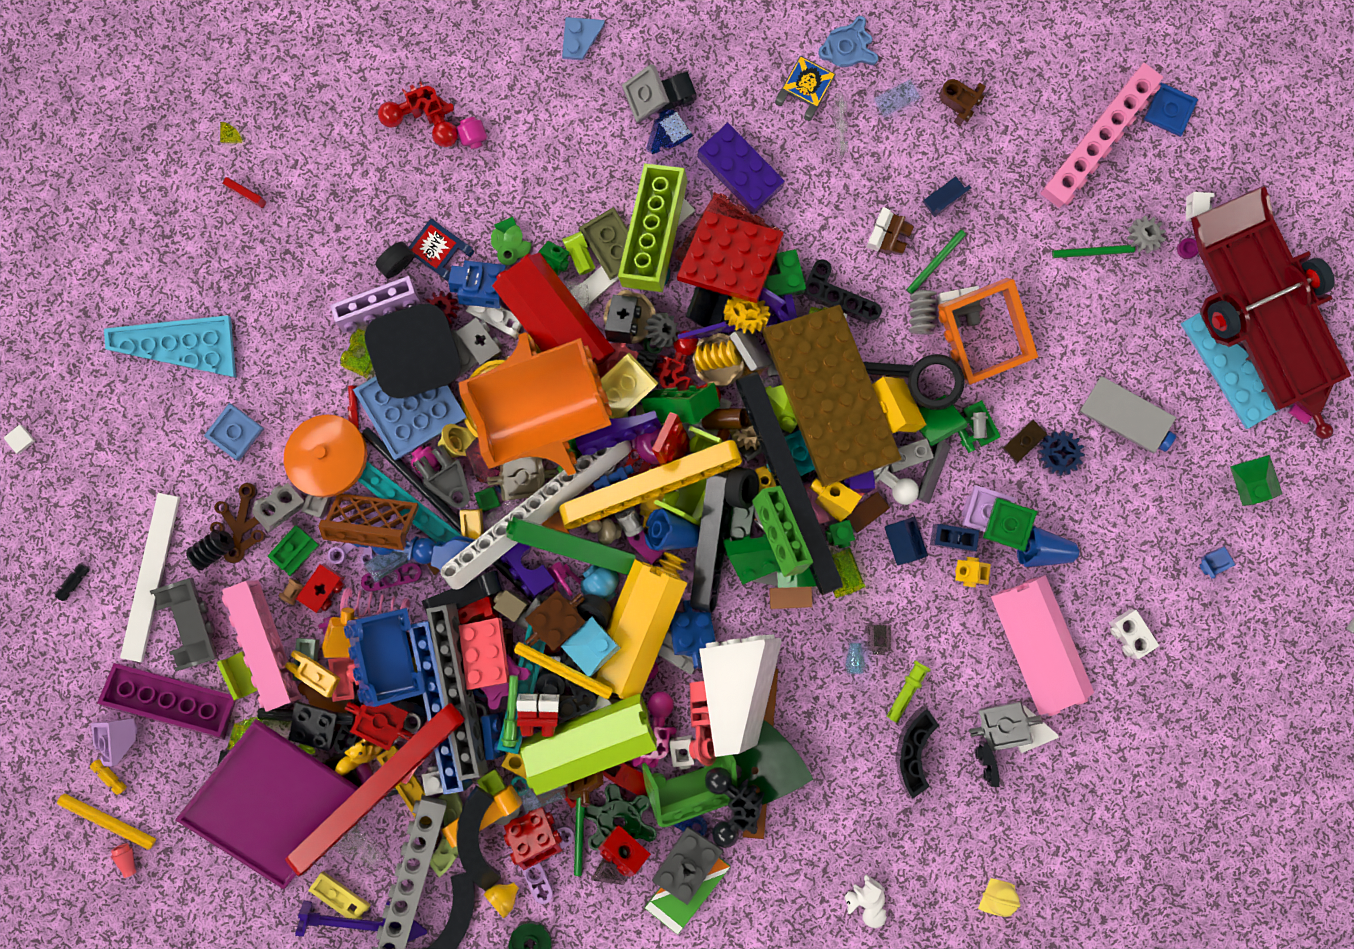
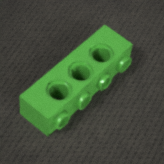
[752,486,813,577]

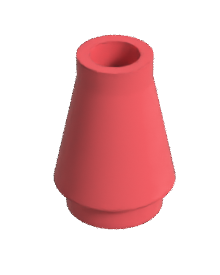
[111,843,137,878]

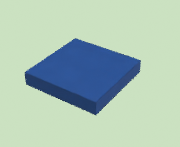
[1143,82,1198,137]

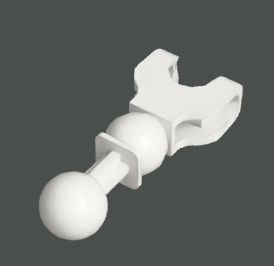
[873,465,919,505]

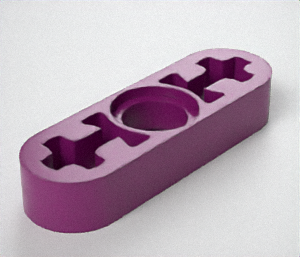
[361,563,423,592]

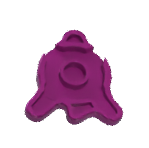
[480,653,531,709]

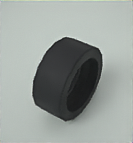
[725,467,759,509]

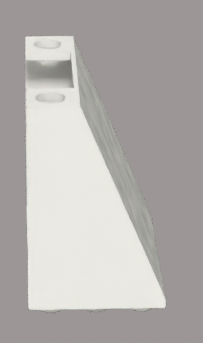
[699,634,781,757]

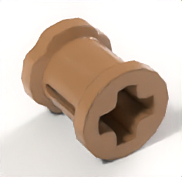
[278,578,305,605]

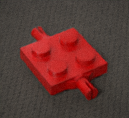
[344,701,414,751]

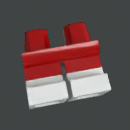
[517,694,560,737]

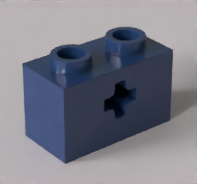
[930,524,980,552]

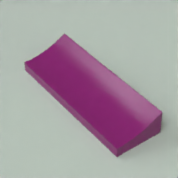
[97,663,236,740]

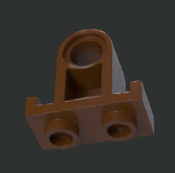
[939,79,986,126]

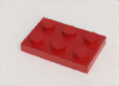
[652,412,690,466]

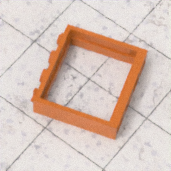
[938,278,1038,385]

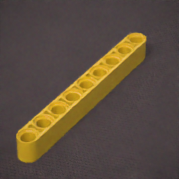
[559,440,742,529]

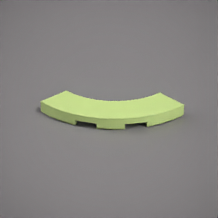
[430,792,463,877]

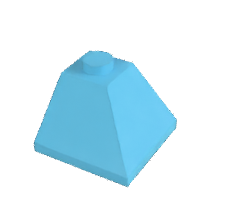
[561,617,621,677]

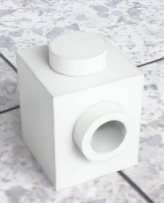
[422,765,443,796]

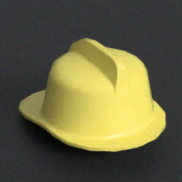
[438,424,482,458]
[978,878,1021,917]

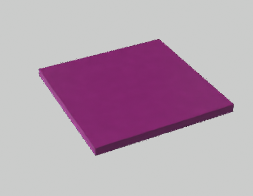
[175,718,359,889]

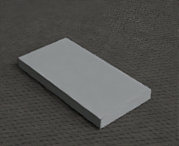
[1079,376,1176,454]

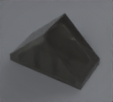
[592,857,629,885]

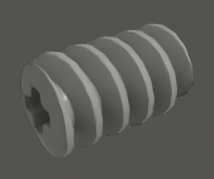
[909,290,937,335]

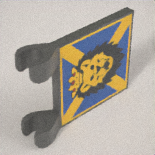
[775,56,836,121]

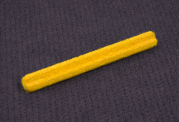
[514,642,613,699]
[57,794,156,850]

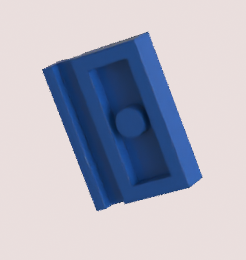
[481,712,507,760]

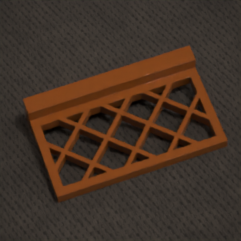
[318,493,419,551]

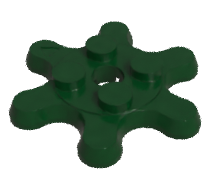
[584,784,657,858]

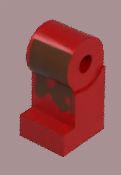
[458,596,500,625]

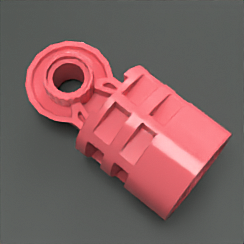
[689,681,716,766]

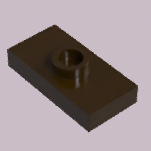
[1002,420,1048,463]

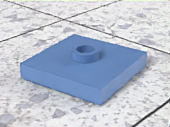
[204,403,264,461]

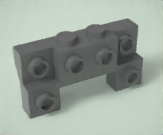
[150,577,218,672]

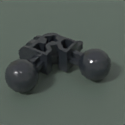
[705,767,765,848]

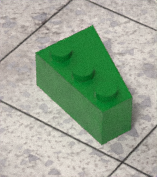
[641,383,720,425]
[723,534,780,585]

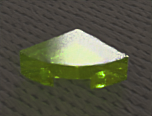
[220,122,242,144]

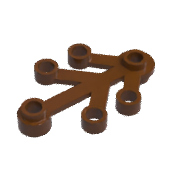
[210,483,270,563]

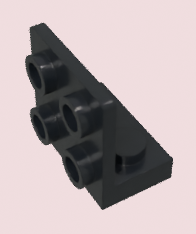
[686,286,732,335]
[288,702,338,752]

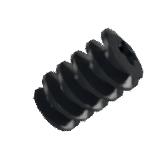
[186,530,235,571]

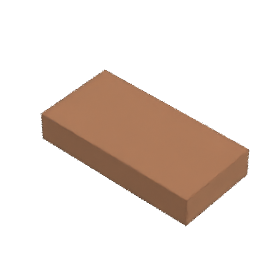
[769,587,812,609]

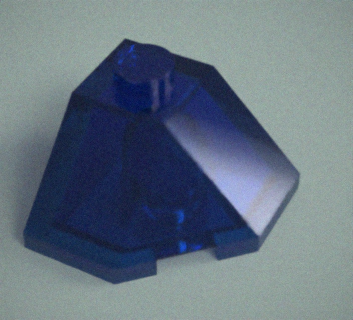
[646,109,693,154]

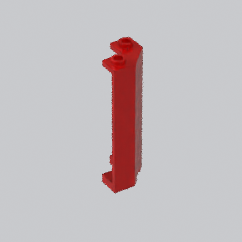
[492,253,615,366]

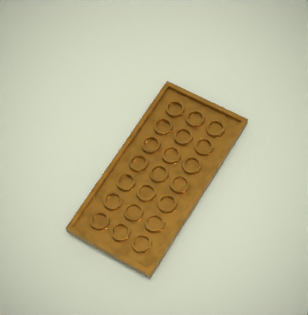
[762,305,902,487]

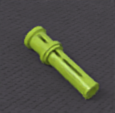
[886,660,931,723]

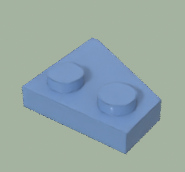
[562,17,605,60]

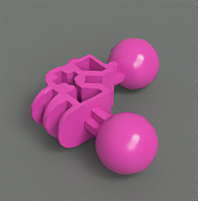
[631,691,677,768]

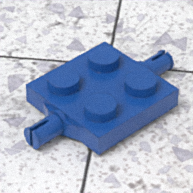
[670,600,716,669]

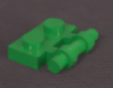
[958,400,1001,453]

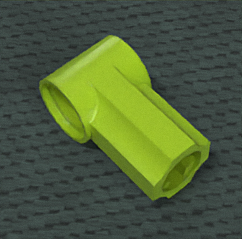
[562,231,596,276]

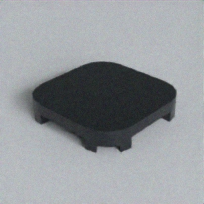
[364,303,462,399]

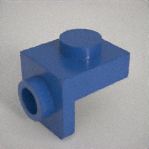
[1199,545,1236,579]

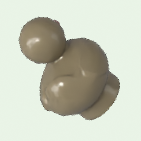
[587,518,621,545]

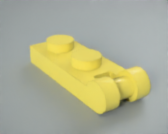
[308,871,371,919]

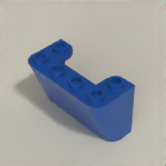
[344,608,425,707]

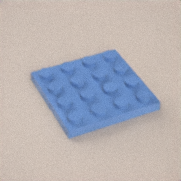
[353,376,467,461]

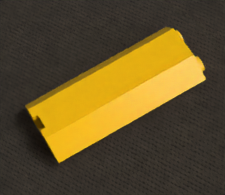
[590,559,687,700]

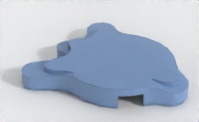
[818,16,878,67]

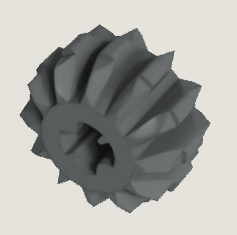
[644,312,680,348]

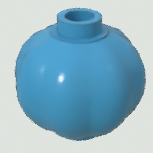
[580,565,619,602]

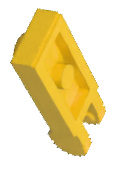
[285,650,341,697]

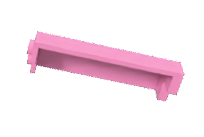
[991,575,1094,716]

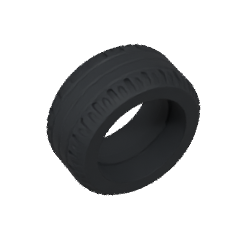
[908,354,965,410]

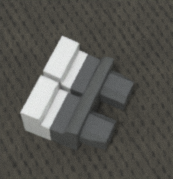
[936,286,983,328]

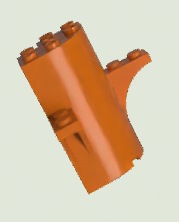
[458,332,613,476]

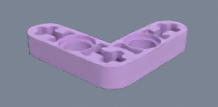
[521,825,575,904]

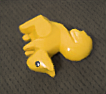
[335,739,383,776]

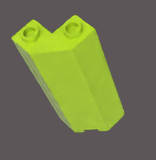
[519,693,657,796]

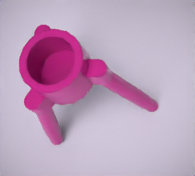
[547,561,582,596]

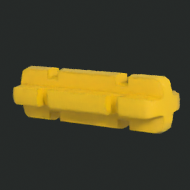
[90,759,127,795]

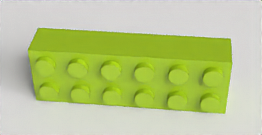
[618,163,688,293]

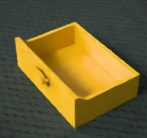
[872,376,926,433]

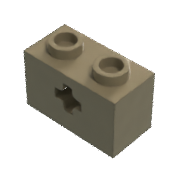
[493,589,531,622]

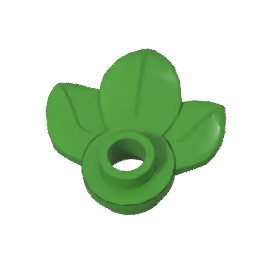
[491,225,532,265]

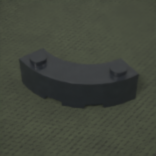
[896,706,939,799]

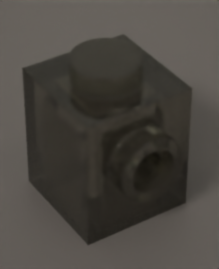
[867,624,891,655]

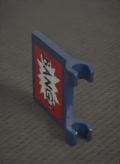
[408,218,475,281]

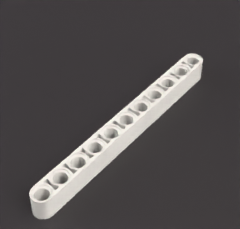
[441,440,632,590]

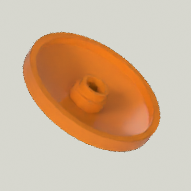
[284,414,367,498]

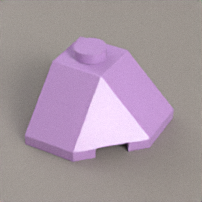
[91,718,137,766]

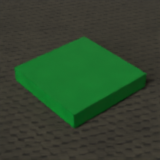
[919,395,968,446]
[983,498,1038,552]

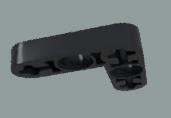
[557,652,597,725]

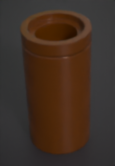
[701,408,748,430]

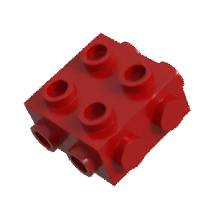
[503,807,563,870]

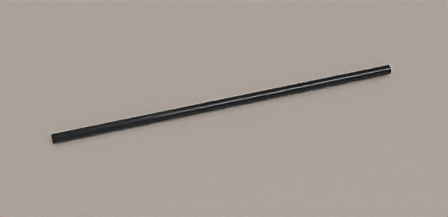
[362,427,576,639]

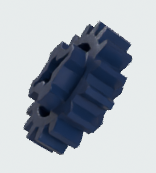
[1037,431,1085,476]

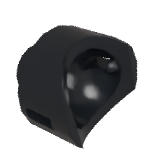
[536,668,566,695]

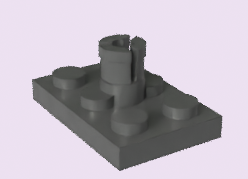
[652,825,723,905]

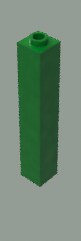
[506,516,636,575]

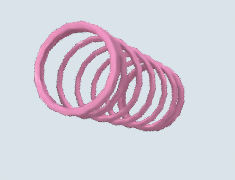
[340,587,410,617]

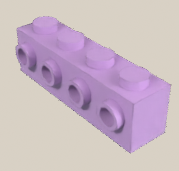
[330,276,421,333]

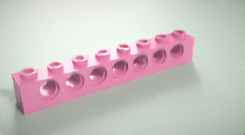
[1040,63,1163,208]

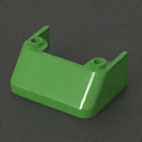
[642,755,737,827]

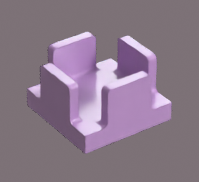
[962,485,1016,534]

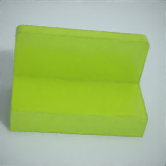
[217,651,258,701]

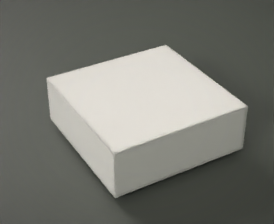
[4,425,35,454]

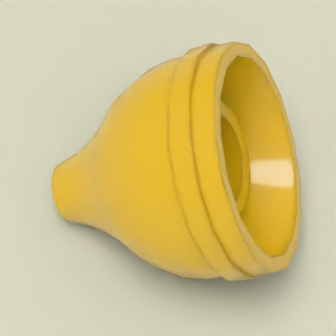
[483,882,519,919]

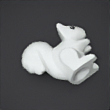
[845,875,887,928]

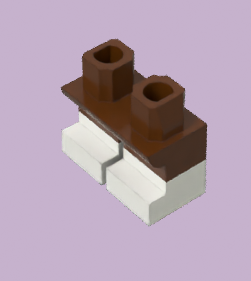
[866,207,914,255]

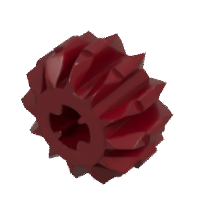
[426,291,460,325]

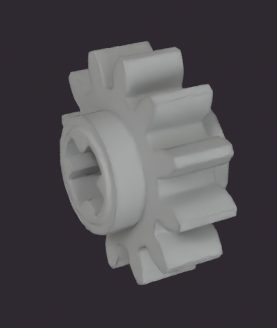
[1127,216,1166,254]

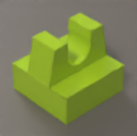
[477,769,507,795]

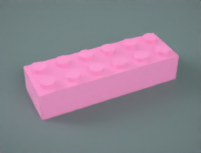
[222,580,302,712]

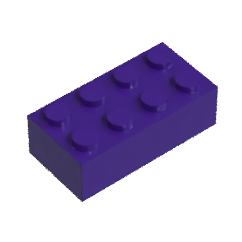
[697,122,785,215]

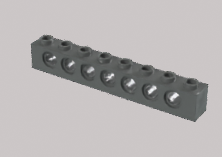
[426,603,488,781]

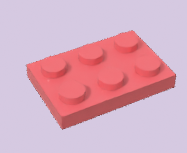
[459,618,509,690]

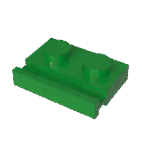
[267,525,320,576]

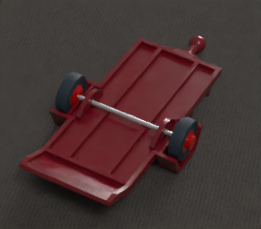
[1191,186,1351,439]

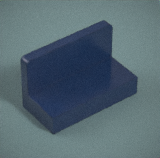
[923,176,972,217]
[884,516,928,566]

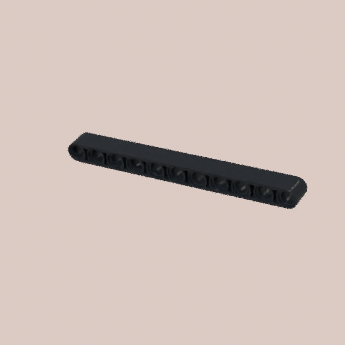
[736,372,843,595]

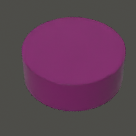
[1177,238,1198,259]

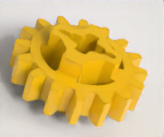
[724,297,770,333]

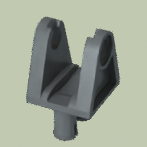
[413,444,470,508]

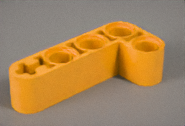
[441,784,523,848]

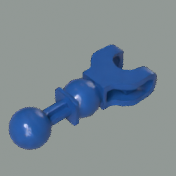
[371,535,476,581]

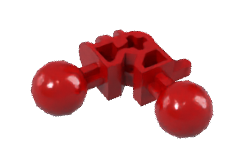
[377,81,458,148]
[652,330,721,402]

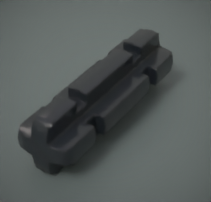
[55,563,89,601]

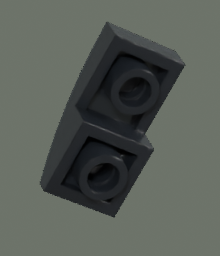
[975,741,1000,787]

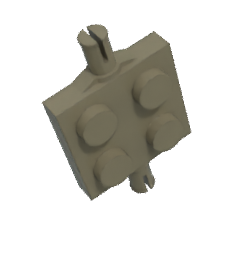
[487,457,557,501]

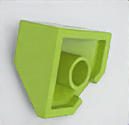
[764,385,798,433]

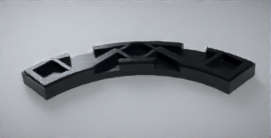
[456,786,501,891]
[426,872,475,949]

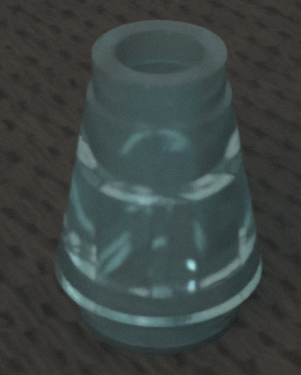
[845,643,866,674]

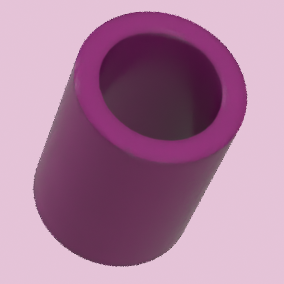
[355,763,374,785]

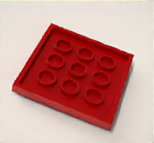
[677,210,784,303]

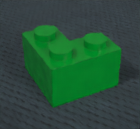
[764,249,806,298]

